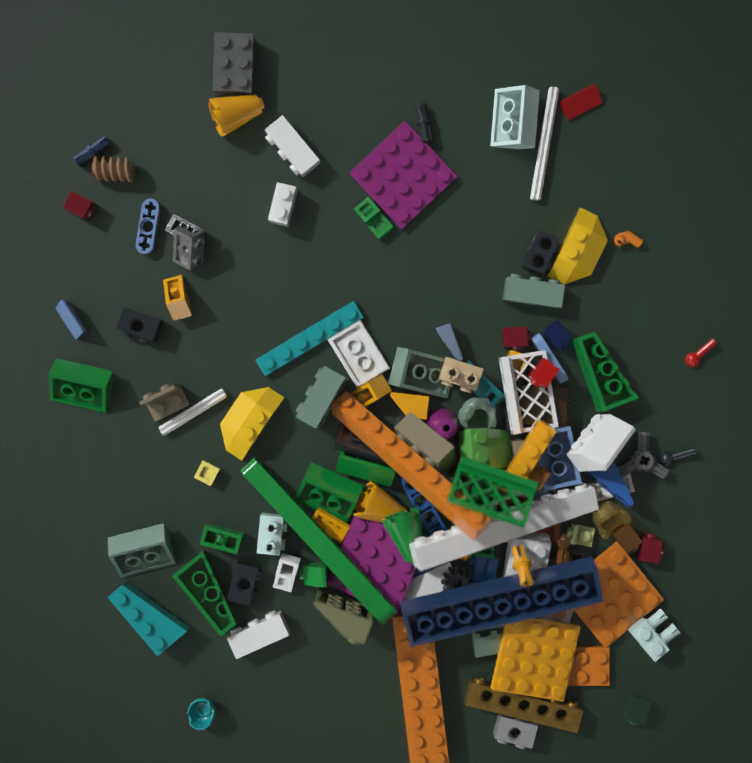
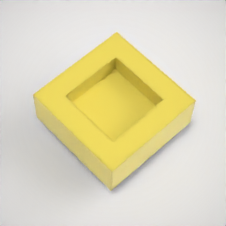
[194,460,220,486]

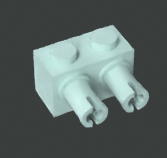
[257,513,288,556]
[628,609,680,662]

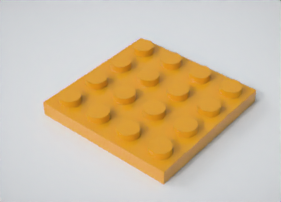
[490,617,581,701]

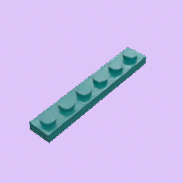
[256,301,364,376]

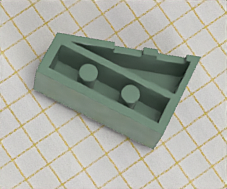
[471,627,504,658]

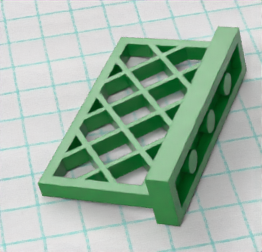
[447,456,538,529]

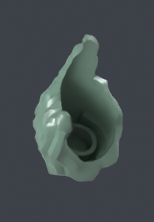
[458,397,496,430]

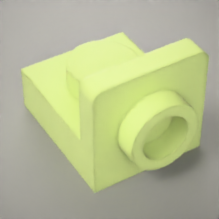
[566,523,595,547]

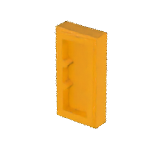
[312,507,350,544]

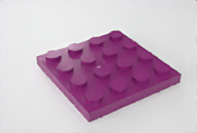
[349,121,457,230]
[327,516,417,615]

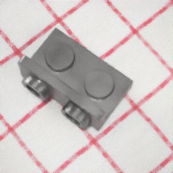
[173,226,205,271]

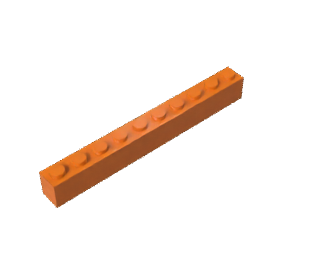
[332,391,491,541]

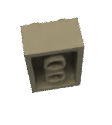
[395,412,456,476]

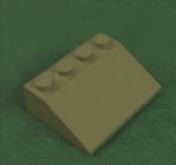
[314,587,372,645]

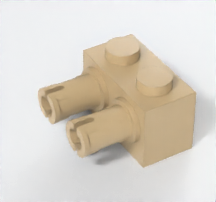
[438,357,483,393]

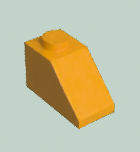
[163,275,192,321]
[349,375,392,407]
[390,392,429,421]

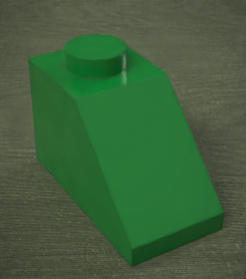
[300,562,328,588]

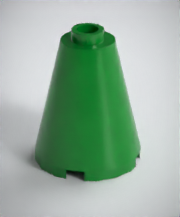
[382,507,422,565]

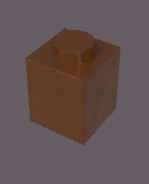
[610,521,643,554]

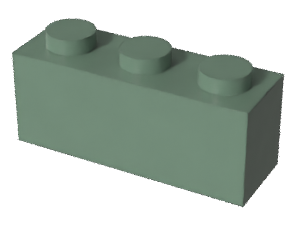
[502,274,565,309]

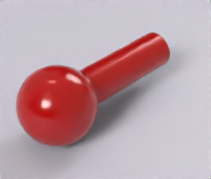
[685,338,717,368]

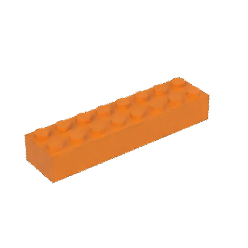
[392,612,449,763]

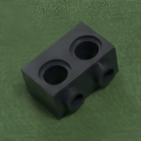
[521,230,560,276]

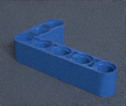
[401,477,447,577]

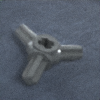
[617,432,669,479]

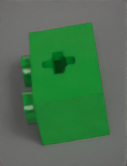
[200,523,244,554]

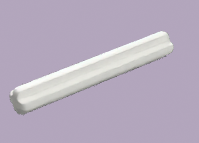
[159,389,227,435]

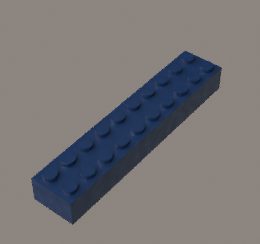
[400,556,604,647]

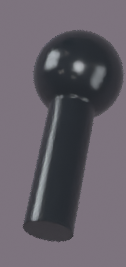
[659,447,696,467]

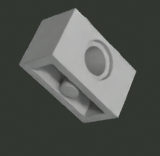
[493,714,538,749]

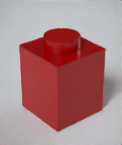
[528,357,560,389]

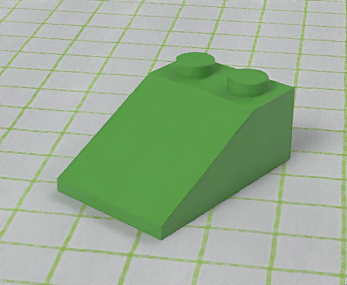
[458,428,512,469]

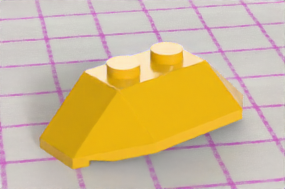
[547,207,608,285]
[220,387,285,461]

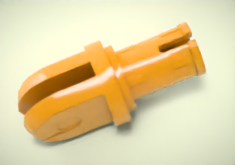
[512,544,533,587]

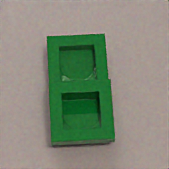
[354,197,394,241]

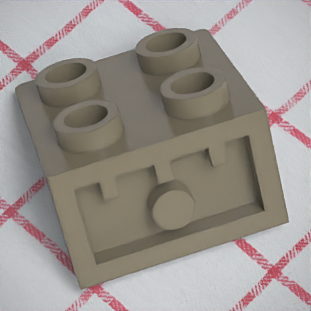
[139,383,190,422]

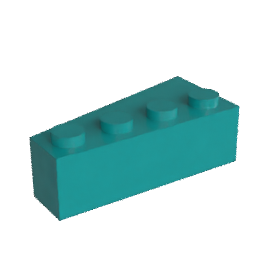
[107,581,190,656]

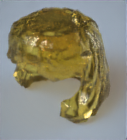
[592,501,632,539]

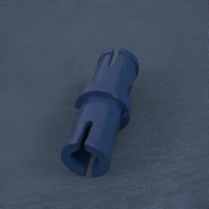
[72,135,111,167]

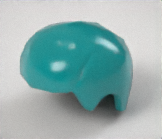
[187,698,216,730]

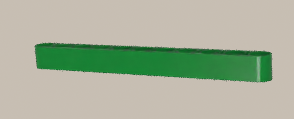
[240,457,398,625]

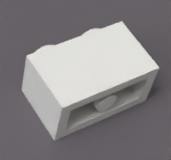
[268,182,297,227]

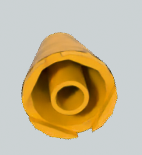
[208,94,264,137]
[354,481,407,523]

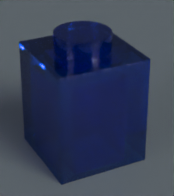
[541,319,573,350]

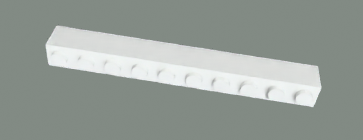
[409,483,599,571]

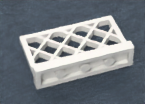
[499,350,558,434]

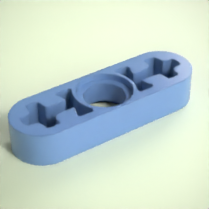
[136,199,161,255]
[531,333,569,385]

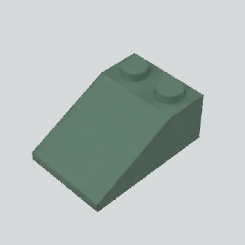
[388,347,450,398]

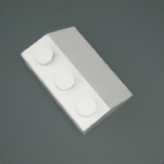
[566,414,636,472]

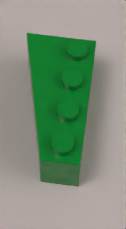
[172,550,237,636]

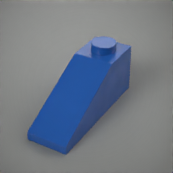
[584,462,634,508]

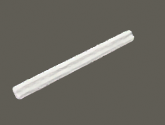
[530,87,559,201]

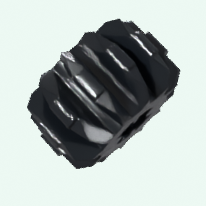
[441,565,474,591]

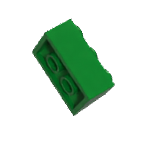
[49,358,113,413]
[335,451,396,487]
[295,462,363,523]

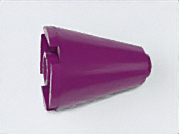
[424,409,462,445]

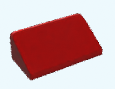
[560,84,602,121]

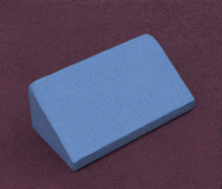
[56,300,88,340]

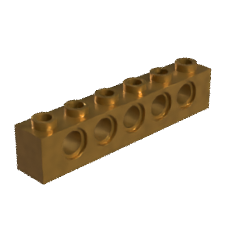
[464,677,583,733]

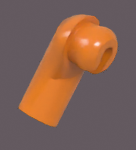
[614,231,643,248]

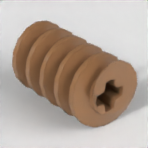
[92,156,135,182]

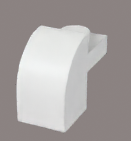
[273,553,301,592]

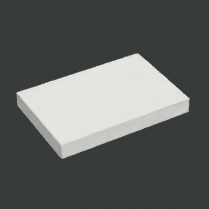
[327,320,390,388]

